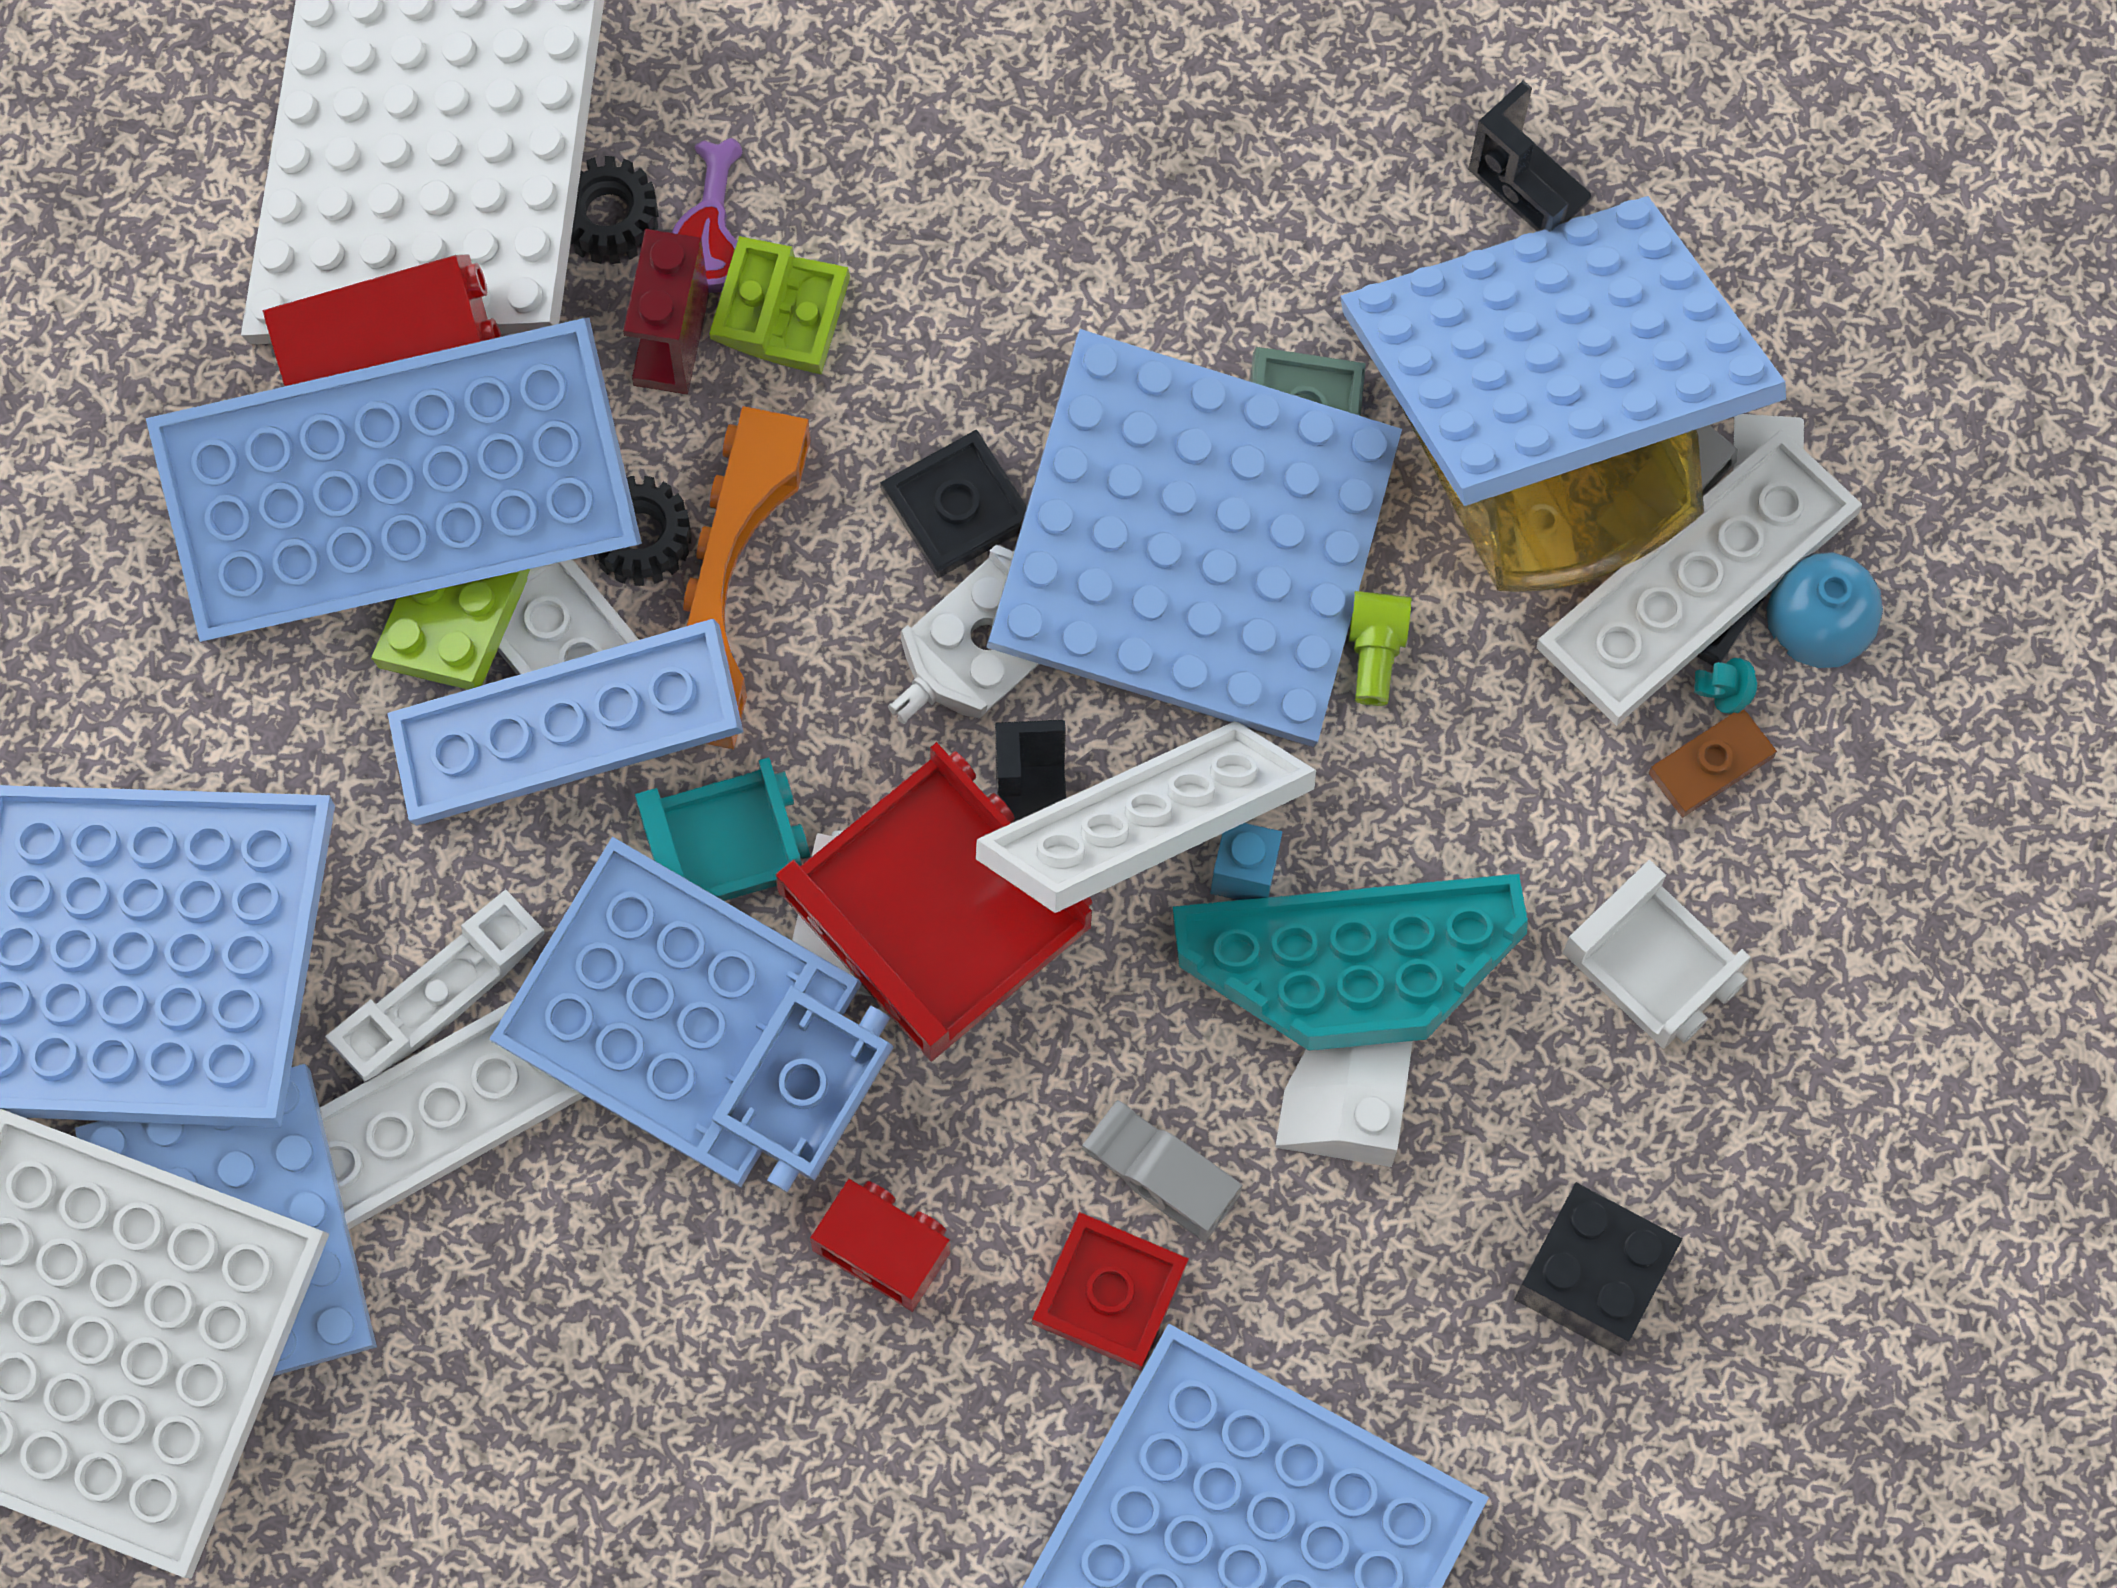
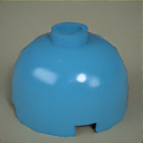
[1766,552,1883,668]

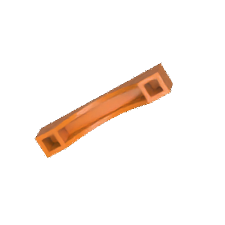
[683,406,811,750]

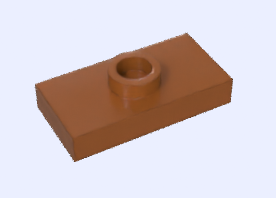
[1649,709,1777,818]

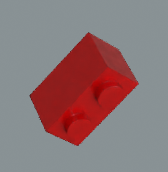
[810,1178,951,1312]

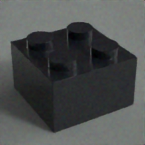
[1514,1182,1683,1356]

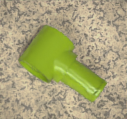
[1349,591,1412,706]

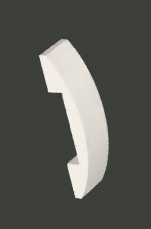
[325,889,544,1082]

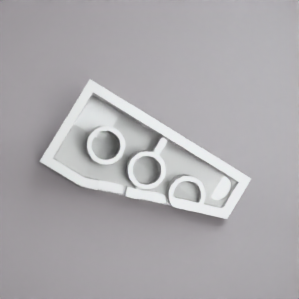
[1275,1041,1413,1167]

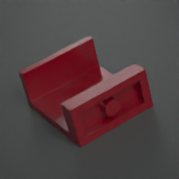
[623,229,709,395]

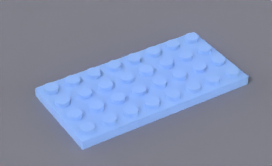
[146,318,642,642]

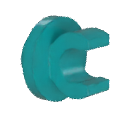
[1694,658,1757,715]

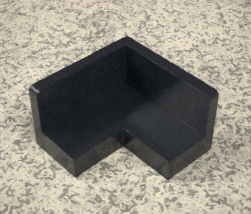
[1468,80,1591,232]
[995,720,1066,823]

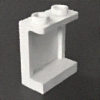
[1563,859,1751,1049]

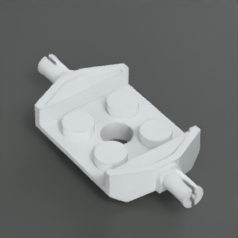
[888,545,1039,724]

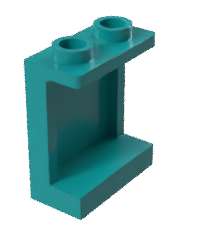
[635,757,811,901]

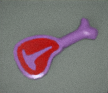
[671,138,743,293]

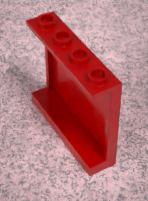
[262,254,502,387]
[775,742,1093,1062]

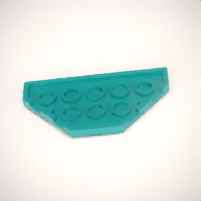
[1173,874,1528,1051]

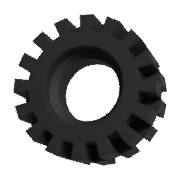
[570,156,659,264]
[593,476,692,586]

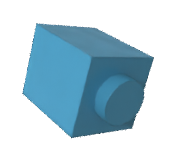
[1210,823,1283,900]

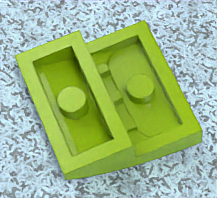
[709,236,850,375]

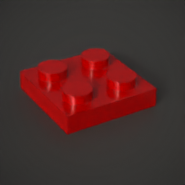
[1032,1212,1189,1371]

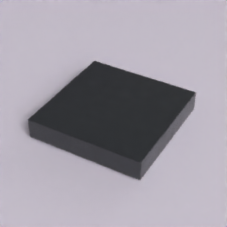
[880,429,1027,578]

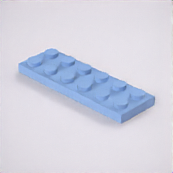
[387,619,743,826]

